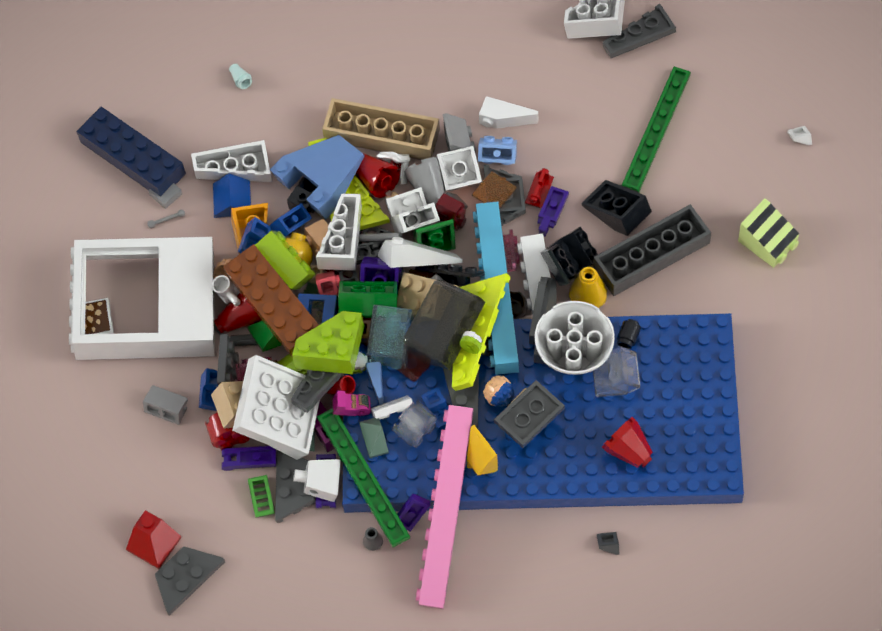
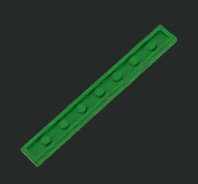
[621,66,691,193]
[317,408,410,548]

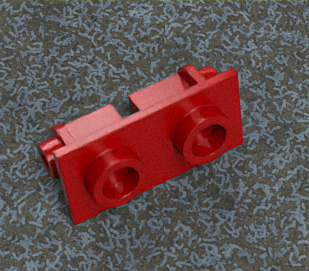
[525,168,554,208]

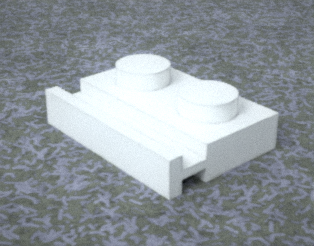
[371,395,413,419]

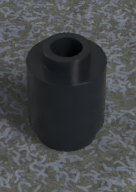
[617,319,641,350]

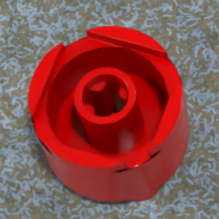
[205,412,250,451]

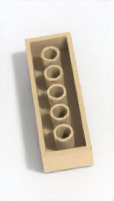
[322,98,440,160]

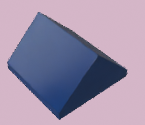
[213,173,251,218]

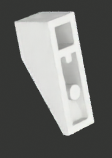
[479,96,539,129]

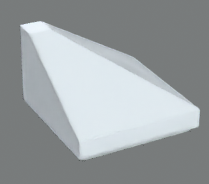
[787,126,812,145]

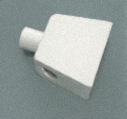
[293,459,340,502]

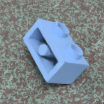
[478,136,517,165]

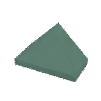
[359,418,389,458]

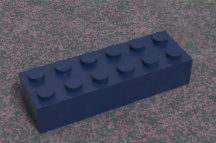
[76,106,186,197]

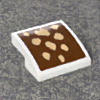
[85,298,114,334]

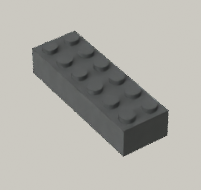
[593,204,711,296]

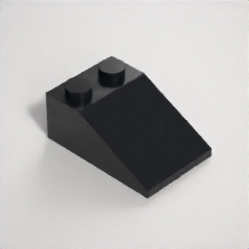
[581,180,652,236]

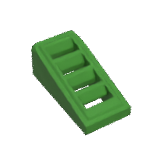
[248,475,275,518]

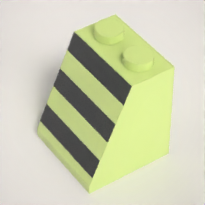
[738,198,799,268]

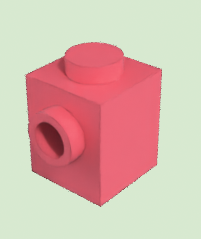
[315,270,341,295]

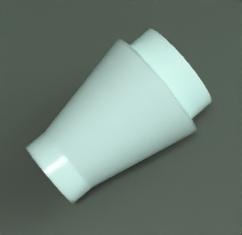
[229,64,252,89]

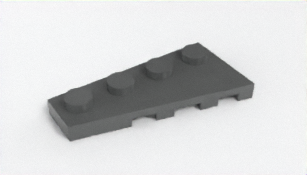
[603,4,676,58]
[441,357,479,428]
[291,360,357,413]

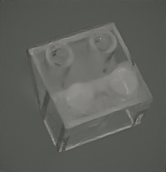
[593,346,641,397]

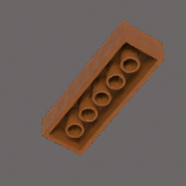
[223,244,319,358]

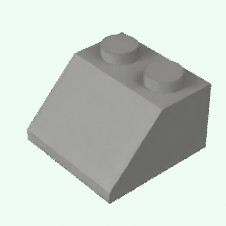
[443,113,476,152]

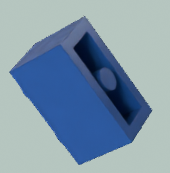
[269,203,312,238]

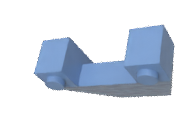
[270,135,365,219]

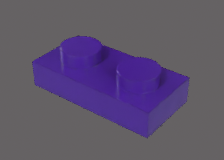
[397,494,430,531]

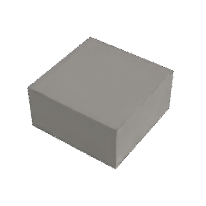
[148,183,182,209]

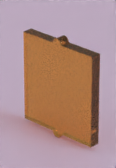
[472,171,517,209]

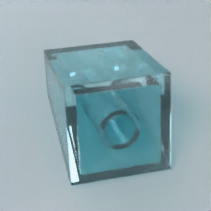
[367,305,415,369]

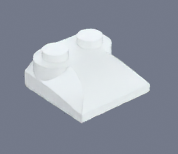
[437,146,482,191]

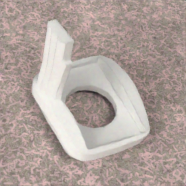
[376,152,410,185]

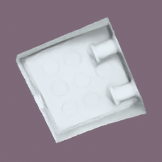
[232,355,320,460]

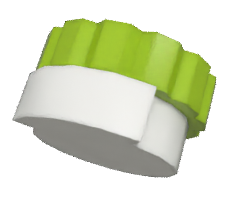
[460,331,482,354]
[353,352,368,374]

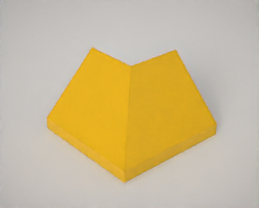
[466,425,498,475]

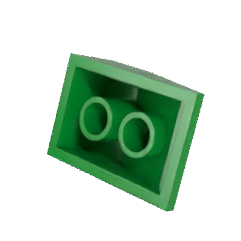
[413,219,456,251]

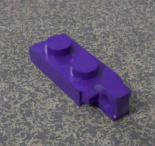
[537,186,569,237]

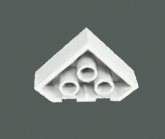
[564,0,625,39]

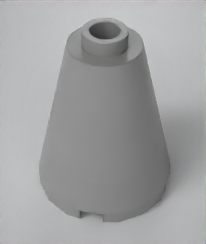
[404,157,445,207]

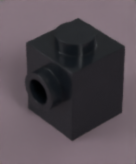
[287,186,315,214]

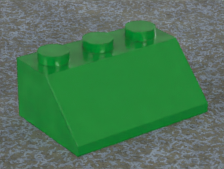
[338,281,397,318]

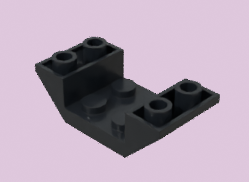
[541,226,598,286]

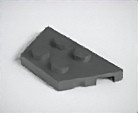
[484,165,526,226]
[275,450,316,523]
[155,546,225,616]

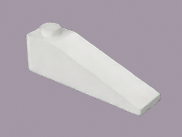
[378,237,463,268]

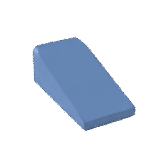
[365,362,384,405]

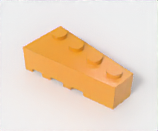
[231,203,268,254]

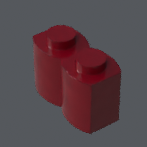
[436,193,467,231]

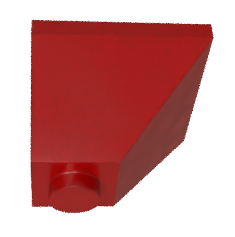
[126,510,181,569]

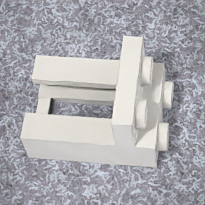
[385,187,440,234]

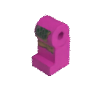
[333,390,371,416]

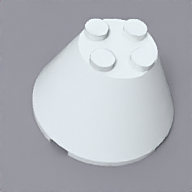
[535,301,615,375]

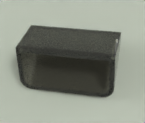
[403,280,485,370]

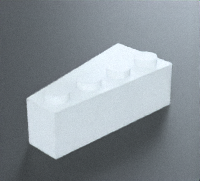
[191,140,272,182]
[316,194,362,270]
[517,234,550,315]

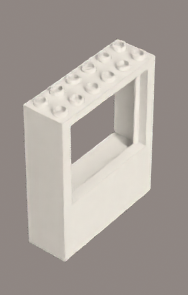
[69,237,215,360]

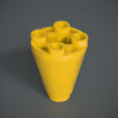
[569,267,607,308]

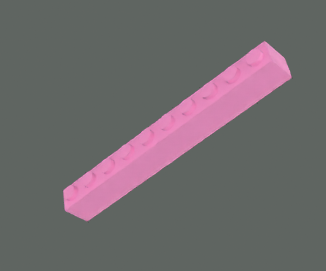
[416,405,473,609]

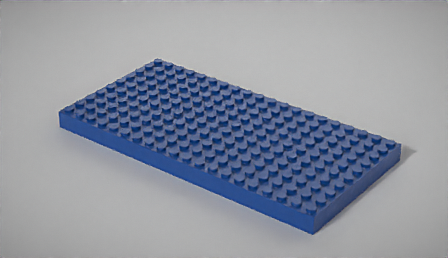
[342,313,744,513]

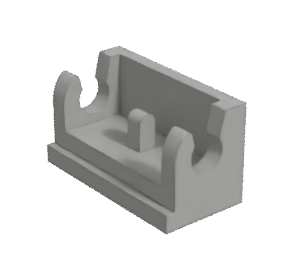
[143,385,188,425]

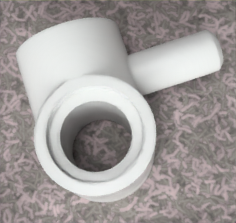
[212,275,241,306]

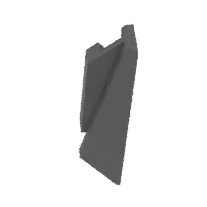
[529,276,556,364]

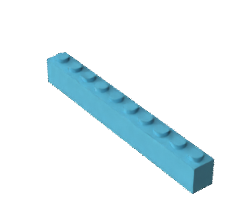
[473,202,519,375]

